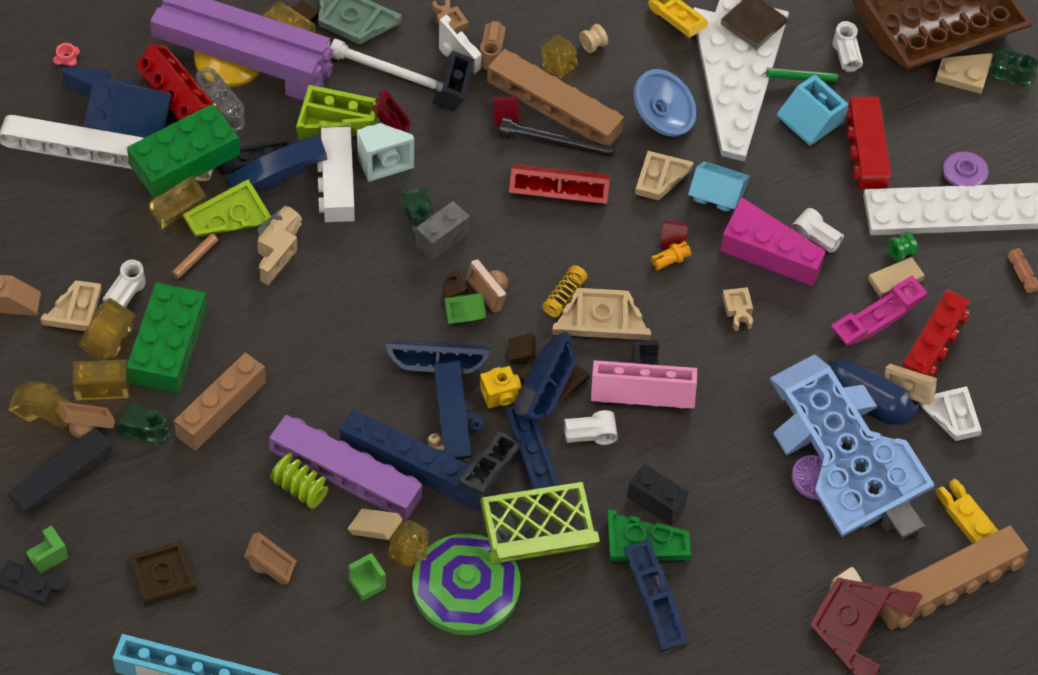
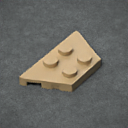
[552,288,651,340]

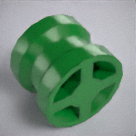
[888,232,918,262]

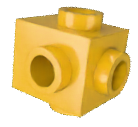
[480,366,521,409]

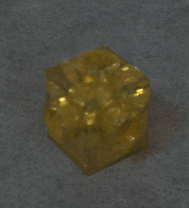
[540,35,578,78]
[389,520,429,566]

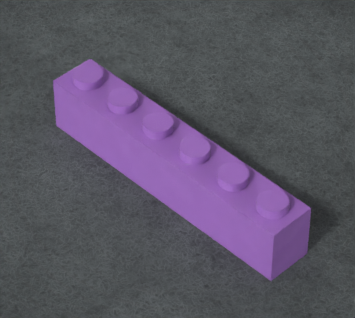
[269,415,422,521]

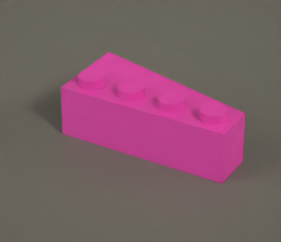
[720,197,826,286]

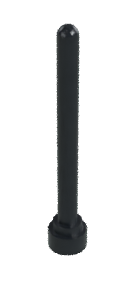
[499,117,615,156]

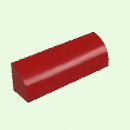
[509,164,610,204]

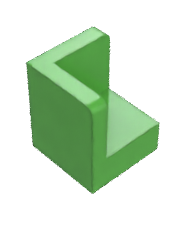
[445,293,486,324]
[27,526,68,573]
[348,553,386,601]

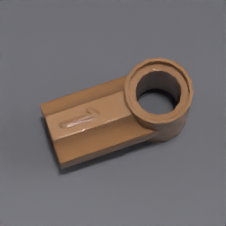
[480,21,506,70]

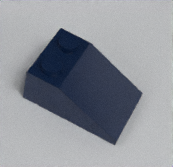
[84,77,172,138]

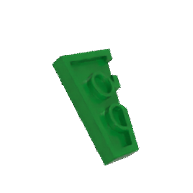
[607,509,691,561]

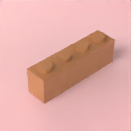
[174,352,266,451]

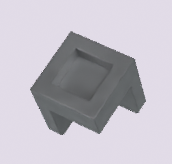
[881,501,925,539]
[493,502,530,543]

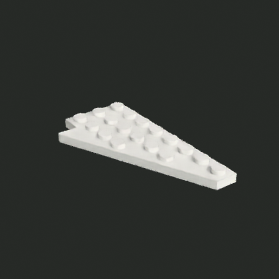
[693,0,789,162]

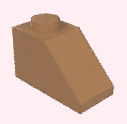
[0,275,41,316]

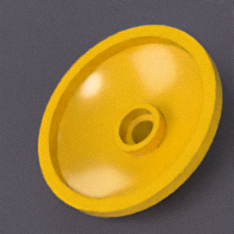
[194,51,261,87]

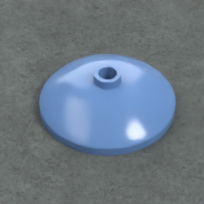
[634,69,696,137]

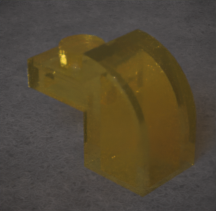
[8,381,74,429]

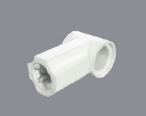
[832,21,863,72]
[791,208,844,253]
[103,260,146,312]
[564,410,618,445]

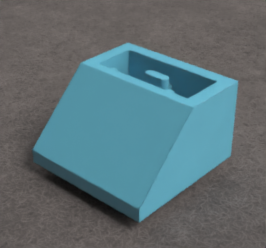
[777,74,848,146]

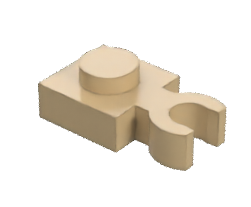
[722,287,753,331]

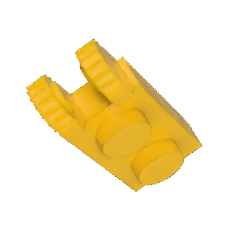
[648,0,708,38]
[936,479,999,544]

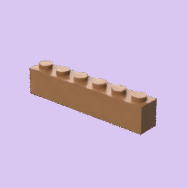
[487,49,624,146]
[879,525,1029,631]

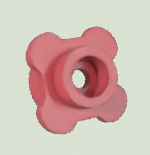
[53,43,80,67]

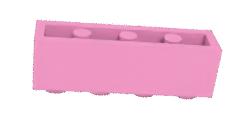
[591,361,697,408]

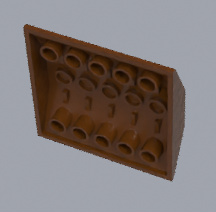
[852,0,1032,70]

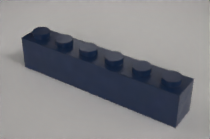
[340,409,491,512]

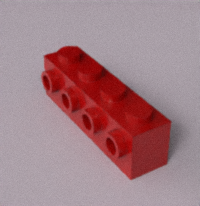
[135,43,219,120]
[902,289,970,377]

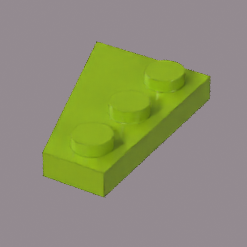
[183,179,271,238]

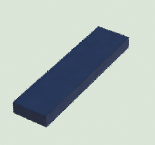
[505,406,561,499]

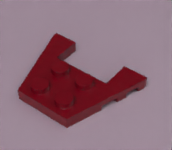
[810,577,923,675]

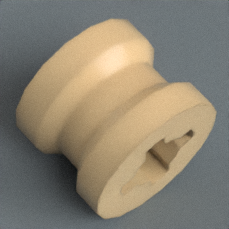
[579,24,608,53]

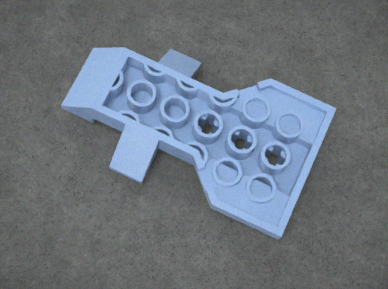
[770,354,934,537]

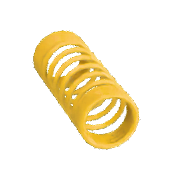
[542,265,587,317]

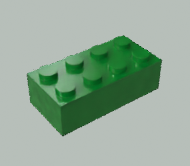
[127,104,240,199]
[126,283,207,394]

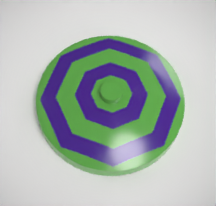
[412,534,521,635]

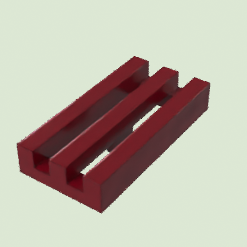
[372,90,412,133]

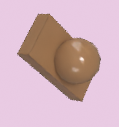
[466,259,508,313]
[56,402,115,439]
[244,532,297,585]

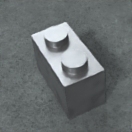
[416,201,470,260]

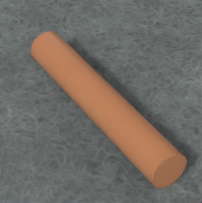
[171,234,218,279]

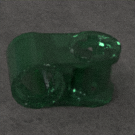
[989,48,1038,86]
[401,187,433,234]
[116,403,169,445]

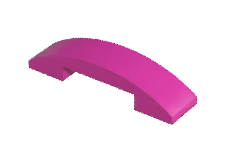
[831,275,928,346]

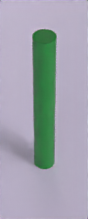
[766,68,838,83]

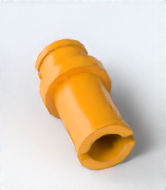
[651,241,691,271]

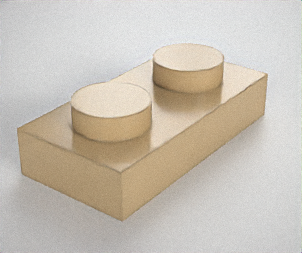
[884,364,937,405]

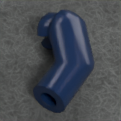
[466,410,484,433]

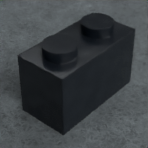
[432,50,474,112]
[627,464,688,526]

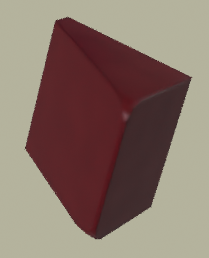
[493,97,518,126]
[660,220,688,250]

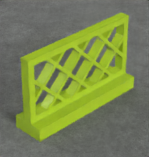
[480,482,600,564]

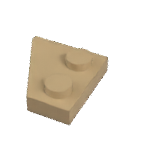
[935,53,993,94]
[635,151,693,200]
[41,281,102,332]

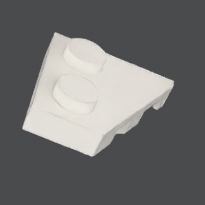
[439,15,481,74]
[919,386,981,441]

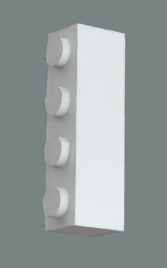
[318,127,355,222]

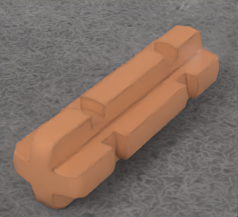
[1008,248,1038,293]

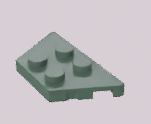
[318,0,402,45]

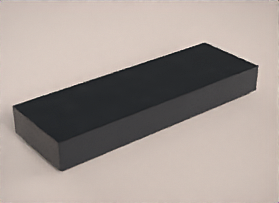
[221,138,292,175]

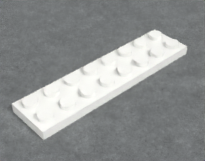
[863,183,1038,235]

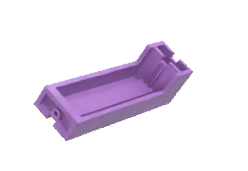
[150,0,333,101]

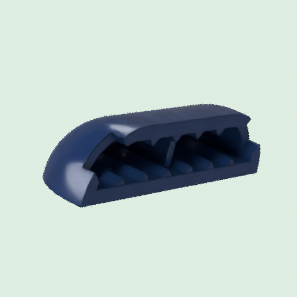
[514,332,576,420]
[386,340,490,374]
[827,358,919,425]

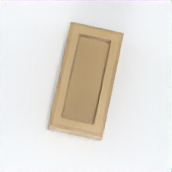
[868,257,925,298]
[347,509,403,540]

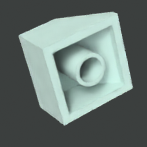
[357,123,414,182]

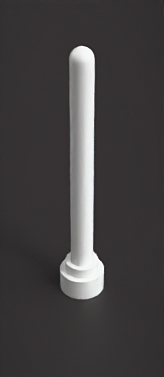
[330,39,438,89]

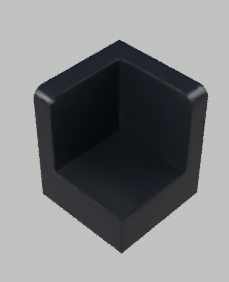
[631,340,659,365]

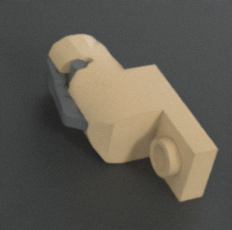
[258,206,302,286]

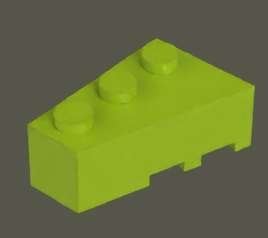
[296,85,379,140]

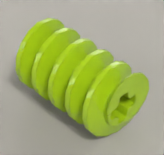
[270,453,328,509]

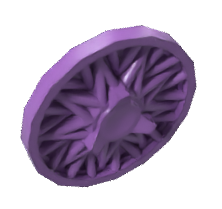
[943,151,989,186]
[791,455,823,500]

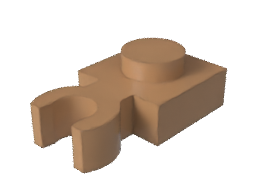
[432,0,469,33]

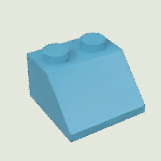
[688,161,750,211]

